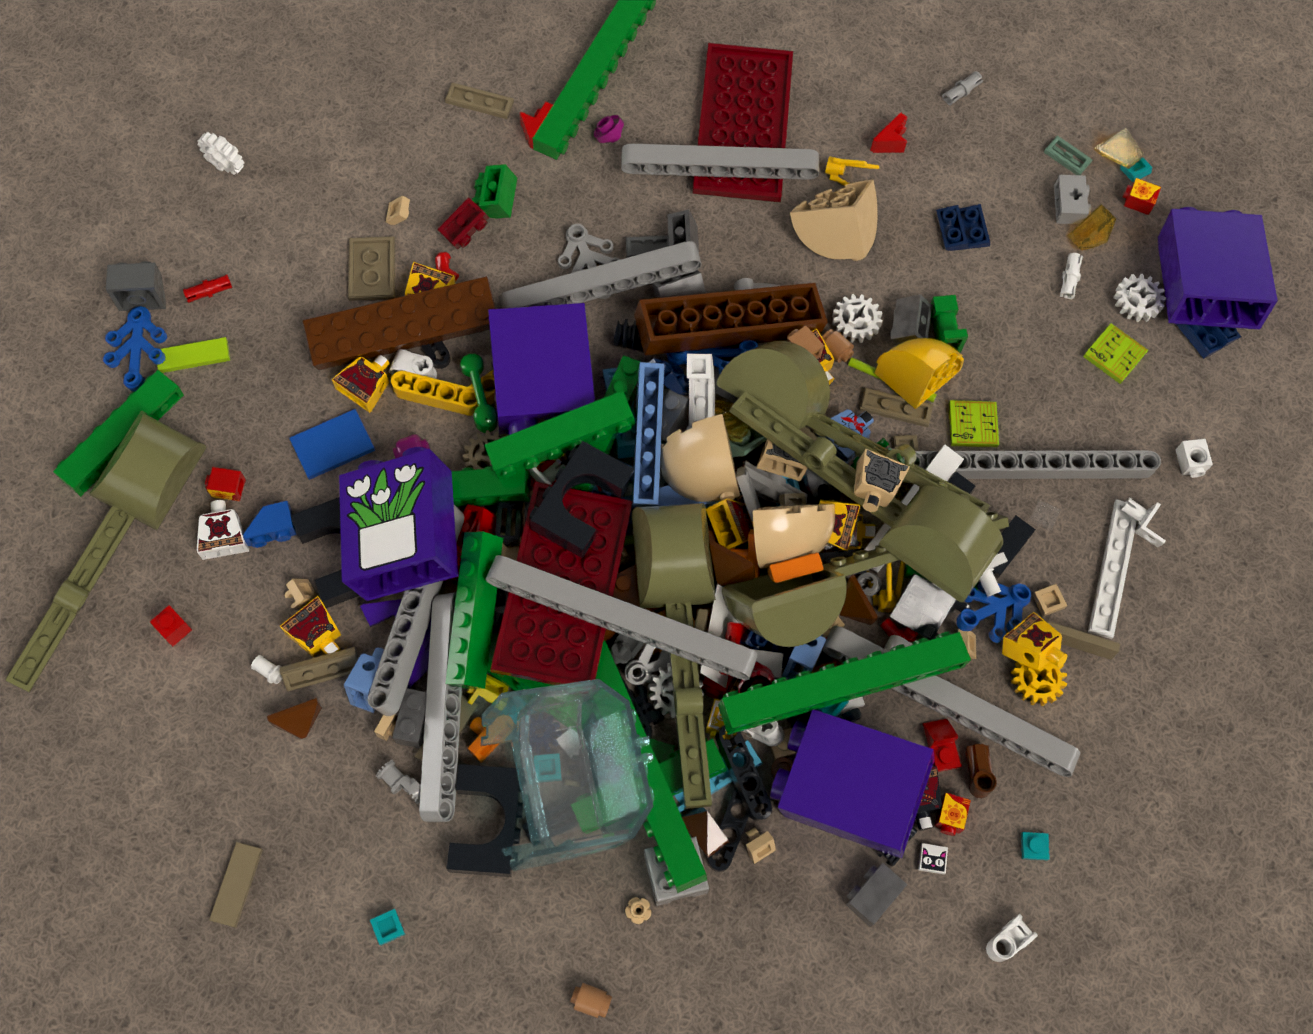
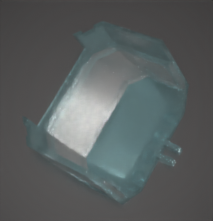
[481,679,654,871]

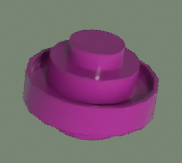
[594,115,624,143]

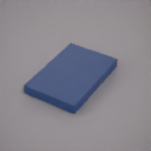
[290,409,375,480]

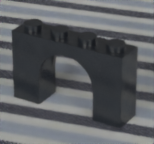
[529,441,634,559]
[948,472,1036,579]
[291,497,360,608]
[446,764,526,877]

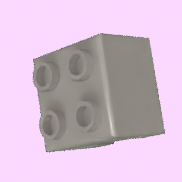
[644,836,709,906]

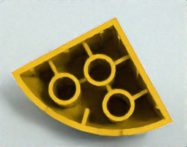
[874,338,964,409]

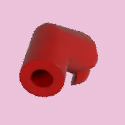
[435,252,459,281]
[880,618,918,643]

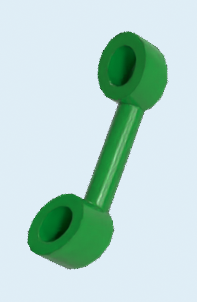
[460,354,498,433]

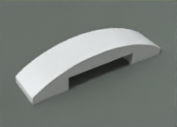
[687,354,715,430]

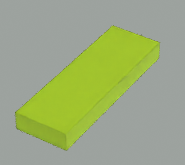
[156,337,230,373]

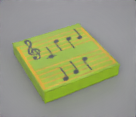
[1083,323,1148,384]
[949,400,999,447]

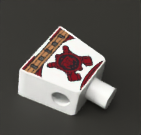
[197,500,249,560]

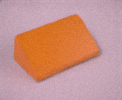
[768,552,823,583]

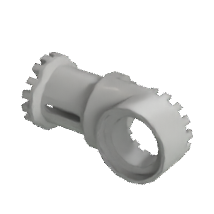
[376,760,421,804]

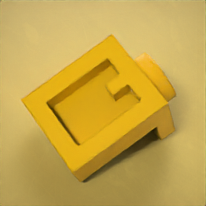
[467,674,509,707]

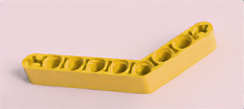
[391,370,495,416]

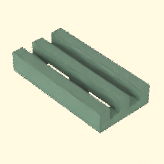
[1044,135,1093,175]

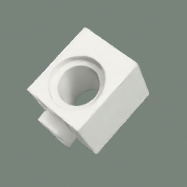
[1175,439,1213,478]

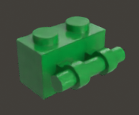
[472,164,518,219]

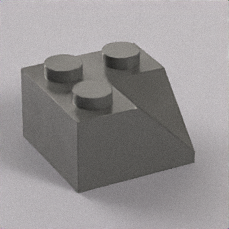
[106,261,166,311]

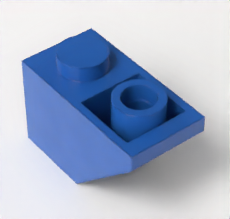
[243,501,297,548]

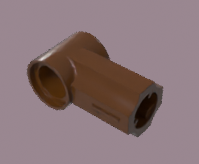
[965,744,997,799]

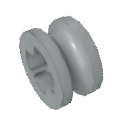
[858,572,882,596]

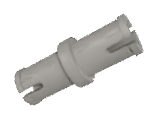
[942,71,983,106]

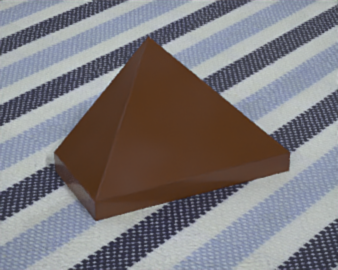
[710,540,755,586]
[840,575,878,625]
[267,698,322,739]
[681,807,729,858]

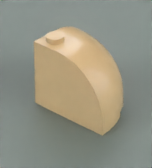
[790,180,877,261]
[660,414,740,502]
[753,504,835,573]

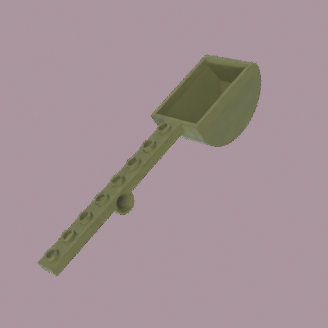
[717,341,990,514]
[729,391,1003,602]
[5,411,207,693]
[631,503,716,809]
[722,511,1009,647]

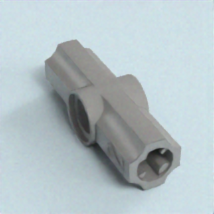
[736,461,808,504]

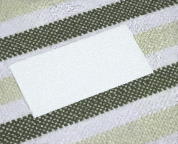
[700,583,738,688]

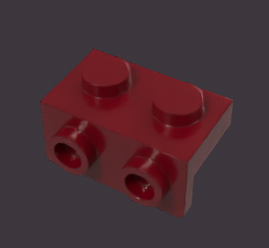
[437,197,489,249]

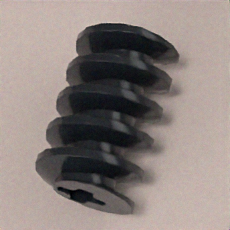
[613,319,644,353]

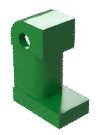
[930,295,968,353]

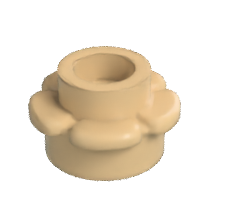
[625,897,651,924]

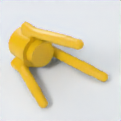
[825,156,879,186]
[867,560,905,612]

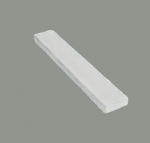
[864,445,964,573]
[1088,499,1137,639]

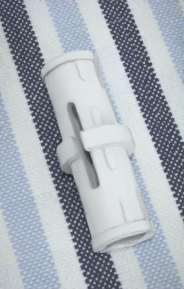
[1060,253,1083,299]

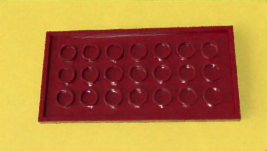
[693,43,793,202]
[490,481,633,693]

